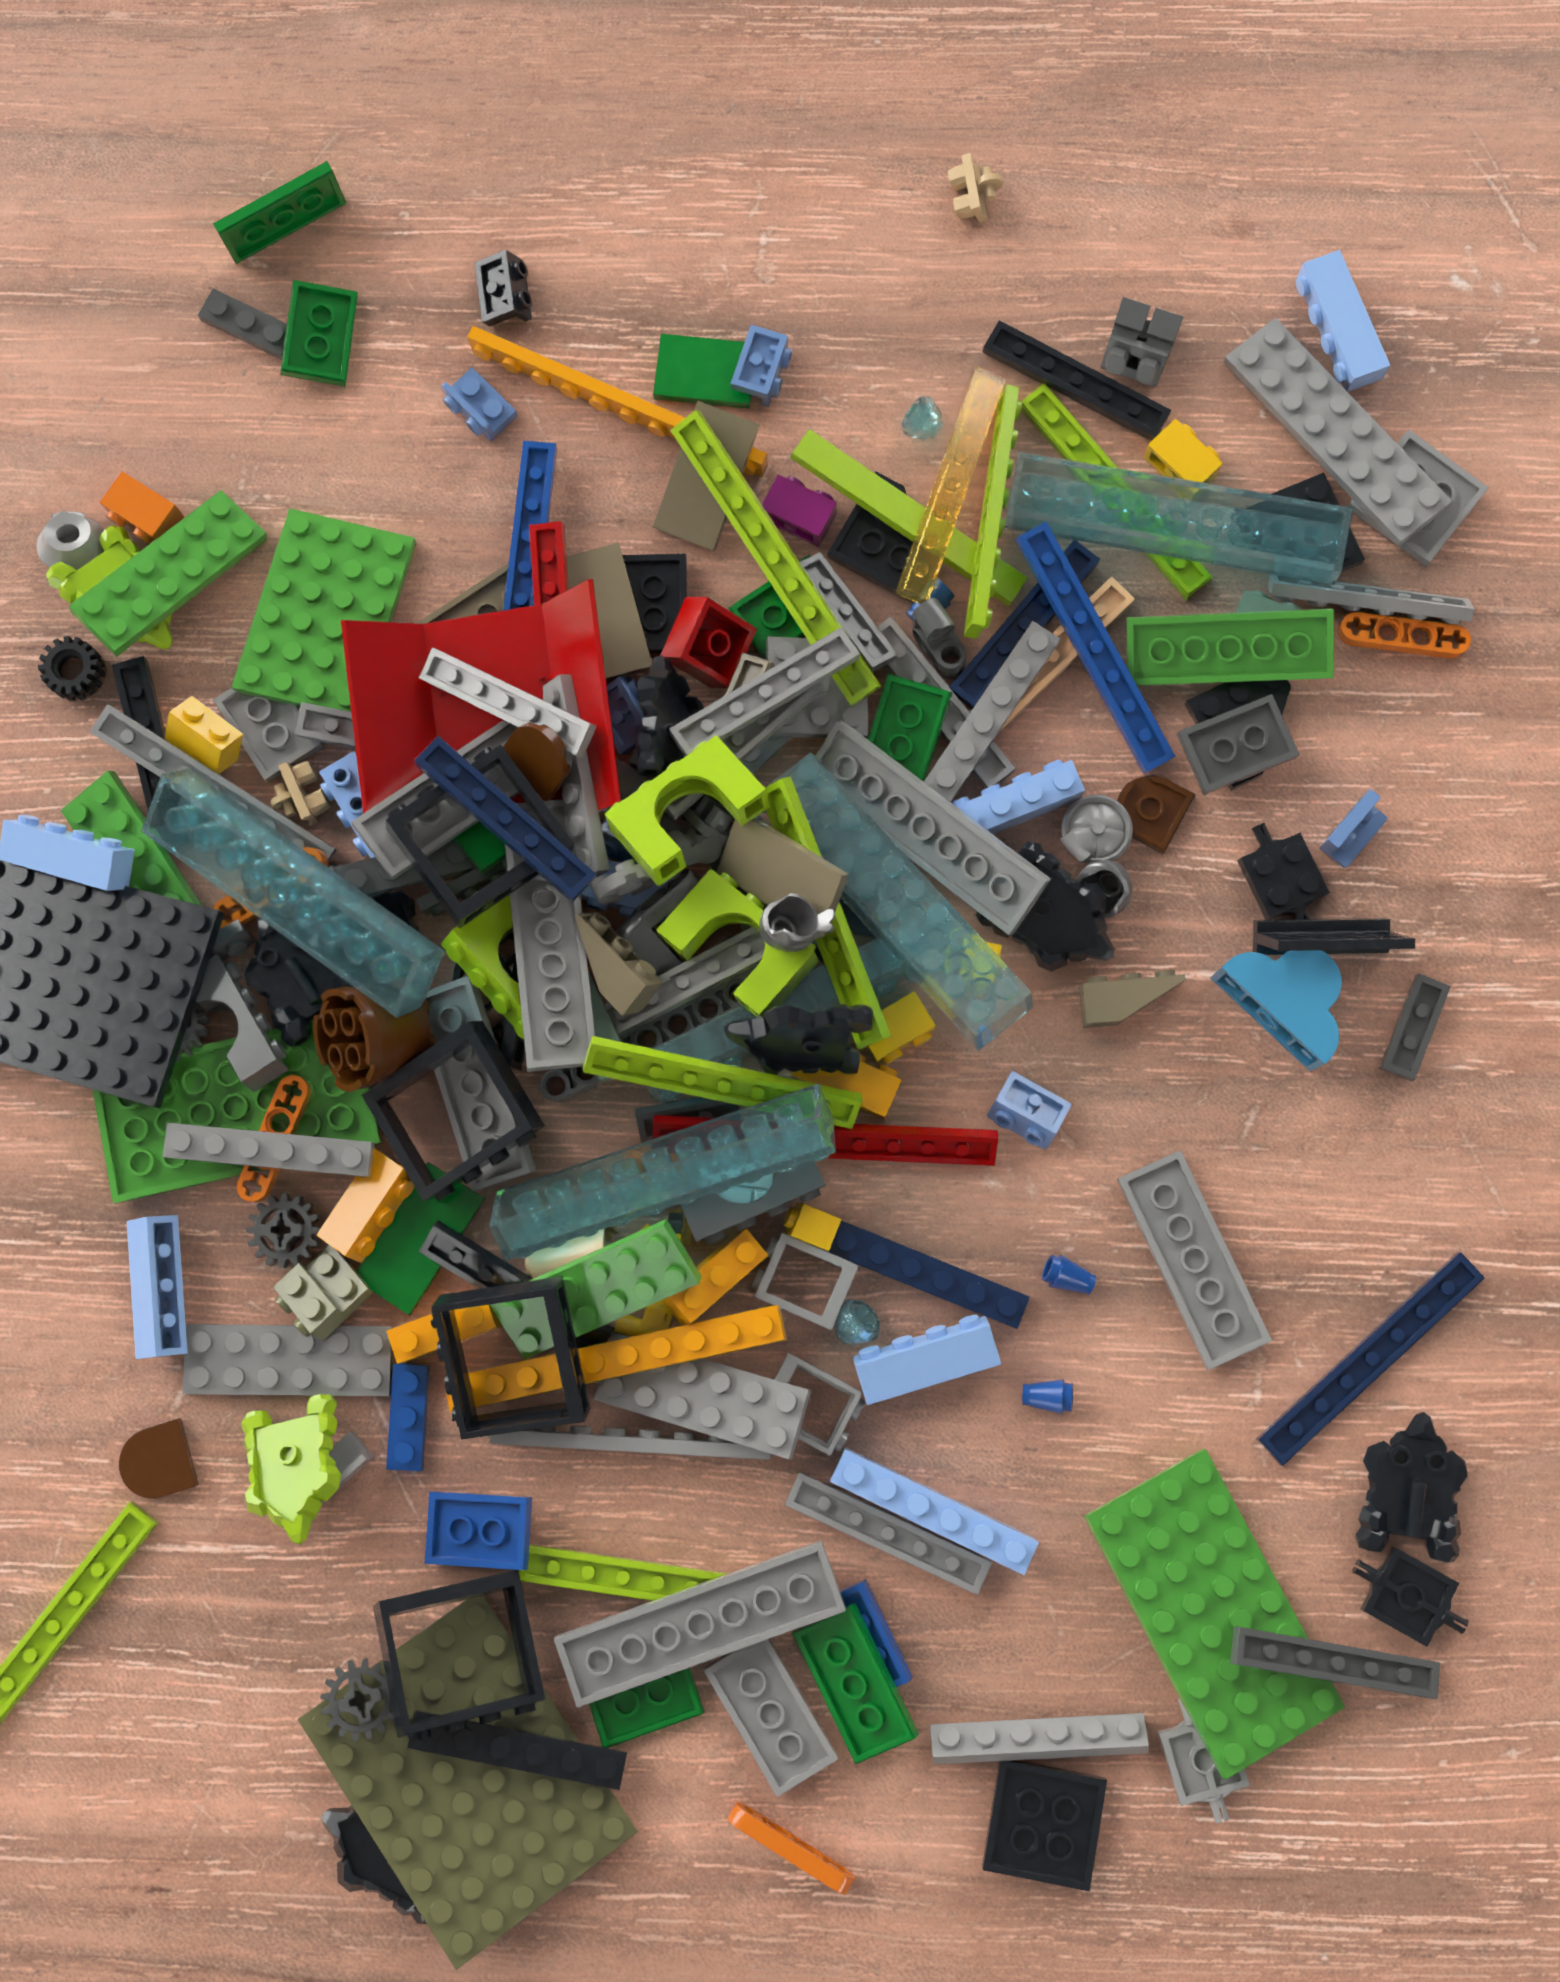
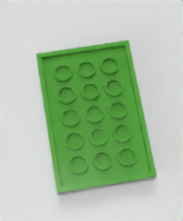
[232,508,416,712]

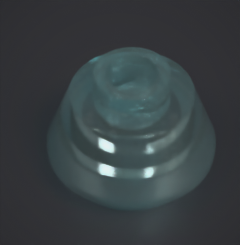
[901,396,943,440]
[835,1300,880,1346]

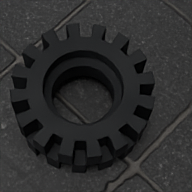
[38,636,106,701]

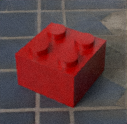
[660,597,757,688]

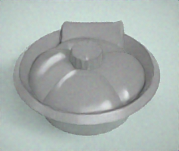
[37,511,104,570]
[1060,795,1133,863]

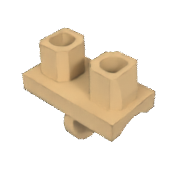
[948,153,1003,223]
[270,761,331,826]

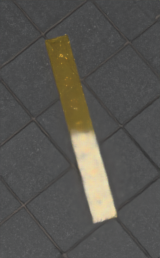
[895,366,1006,604]

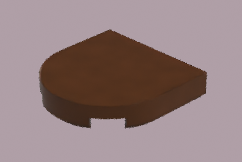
[503,722,570,801]
[1117,775,1196,854]
[119,1418,199,1498]

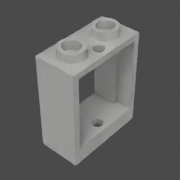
[751,1233,859,1330]
[775,1353,865,1456]

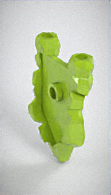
[46,525,173,650]
[241,1394,342,1545]

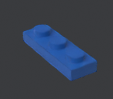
[386,1364,430,1471]
[840,1579,913,1687]

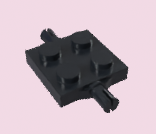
[1237,823,1330,920]
[1352,1546,1469,1647]

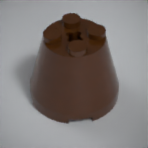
[313,986,435,1092]

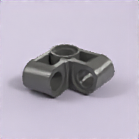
[912,598,966,679]

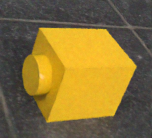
[783,1202,842,1252]

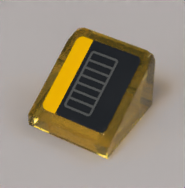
[667,1209,693,1246]

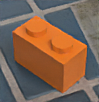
[99,471,184,545]

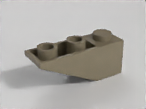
[575,912,663,1016]
[1079,970,1186,1028]

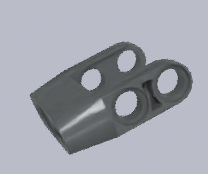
[615,869,736,976]

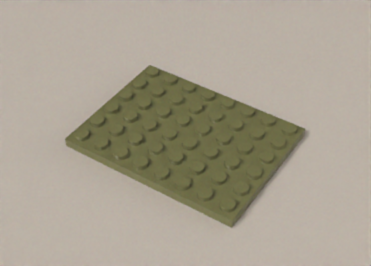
[298,1596,637,1970]

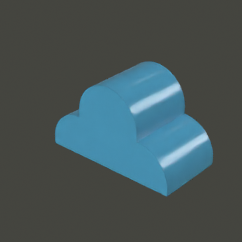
[1210,950,1342,1072]

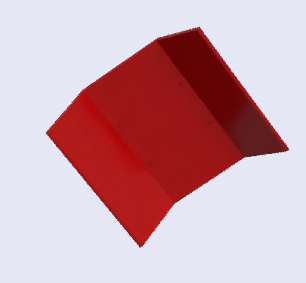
[341,579,621,814]

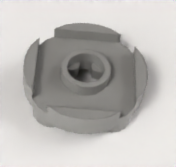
[591,859,656,904]

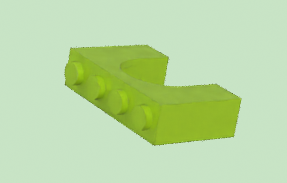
[604,735,770,887]
[656,869,819,1018]
[441,895,598,1039]

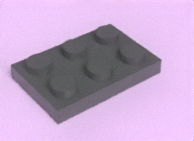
[1177,694,1300,795]

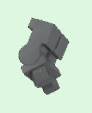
[1101,297,1183,386]
[660,794,734,881]

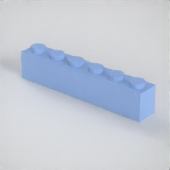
[830,1447,1039,1575]

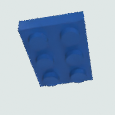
[425,1491,532,1570]

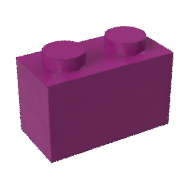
[762,474,837,547]

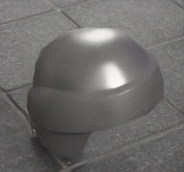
[1076,860,1133,919]
[759,893,835,952]

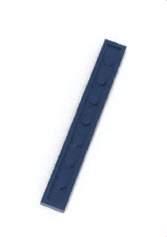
[1256,1252,1485,1466]

